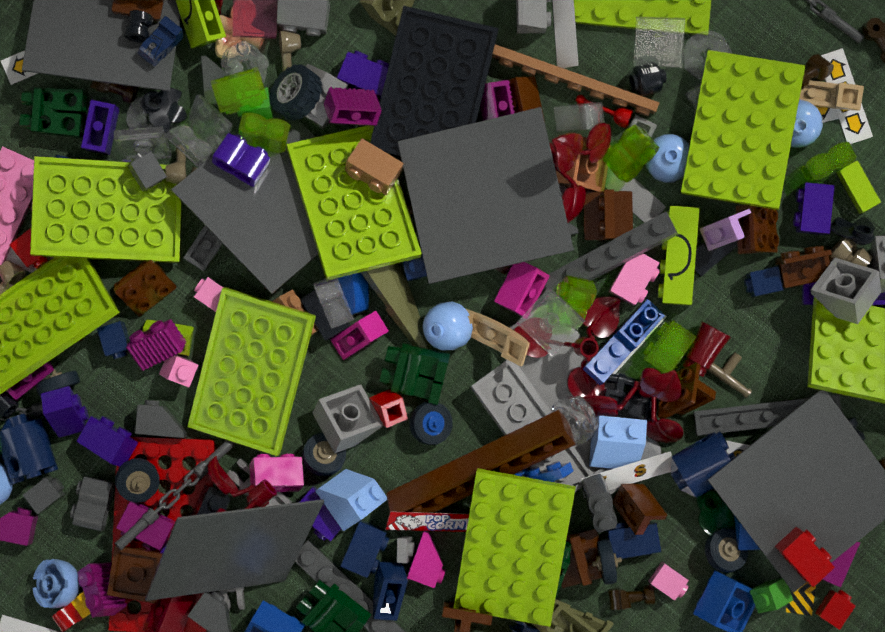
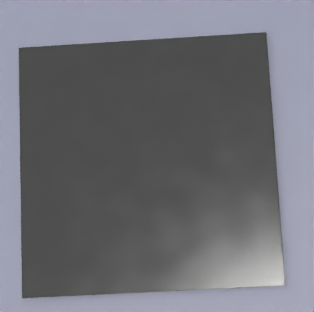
[22,0,181,91]
[171,107,318,294]
[398,107,574,284]
[707,390,885,593]
[145,499,324,601]

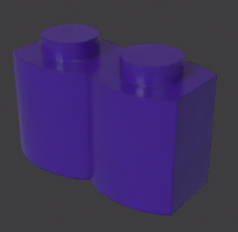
[212,133,270,187]

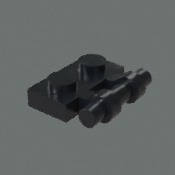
[603,372,652,421]

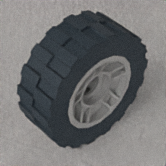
[269,64,322,121]

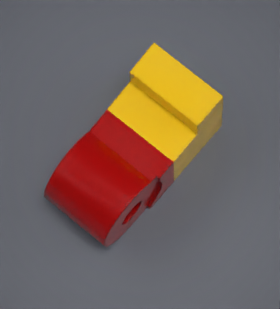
[52,591,91,632]

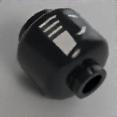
[629,62,667,96]

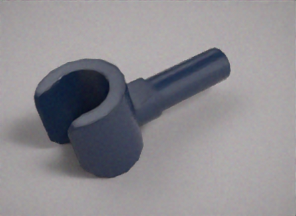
[508,620,540,632]

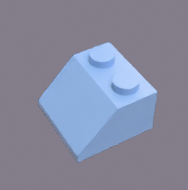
[589,416,647,469]
[316,469,388,531]

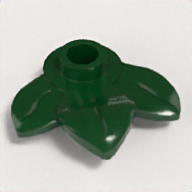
[697,490,735,536]

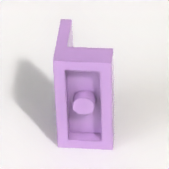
[700,208,751,251]

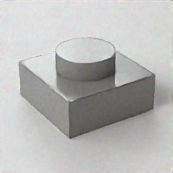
[397,536,415,563]

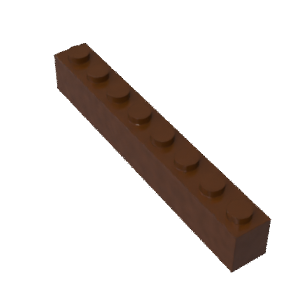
[386,410,576,513]

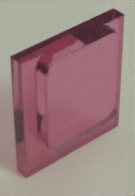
[232,0,277,39]

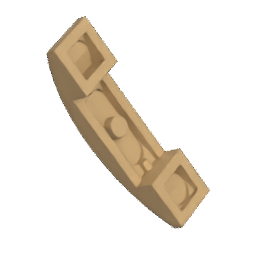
[799,80,864,111]
[466,309,530,366]

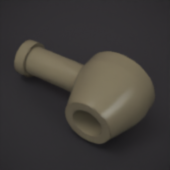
[279,30,301,72]
[166,144,188,185]
[0,260,26,295]

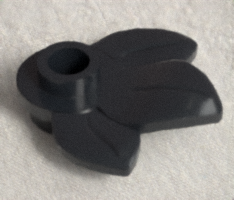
[141,88,188,133]
[831,217,875,245]

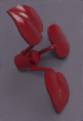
[549,123,611,223]
[513,297,620,398]
[576,368,684,443]
[208,456,277,513]

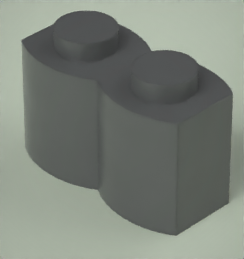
[582,474,617,533]
[70,476,115,531]

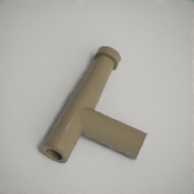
[707,352,752,398]

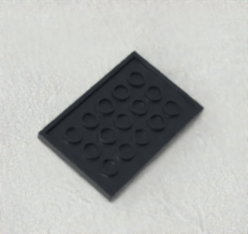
[370,5,499,157]

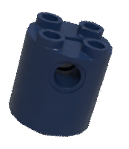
[0,414,58,485]
[671,431,736,498]

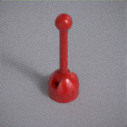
[576,95,633,128]

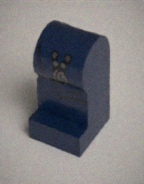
[138,16,183,67]

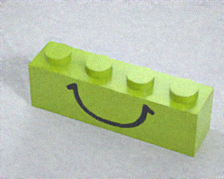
[175,0,226,49]
[658,206,699,306]

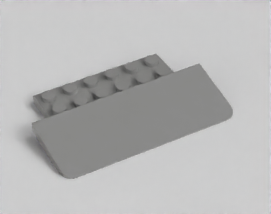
[470,302,661,494]

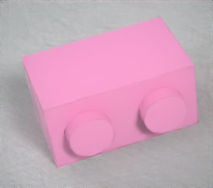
[608,254,660,306]

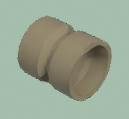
[829,237,873,267]

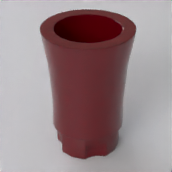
[682,321,731,377]

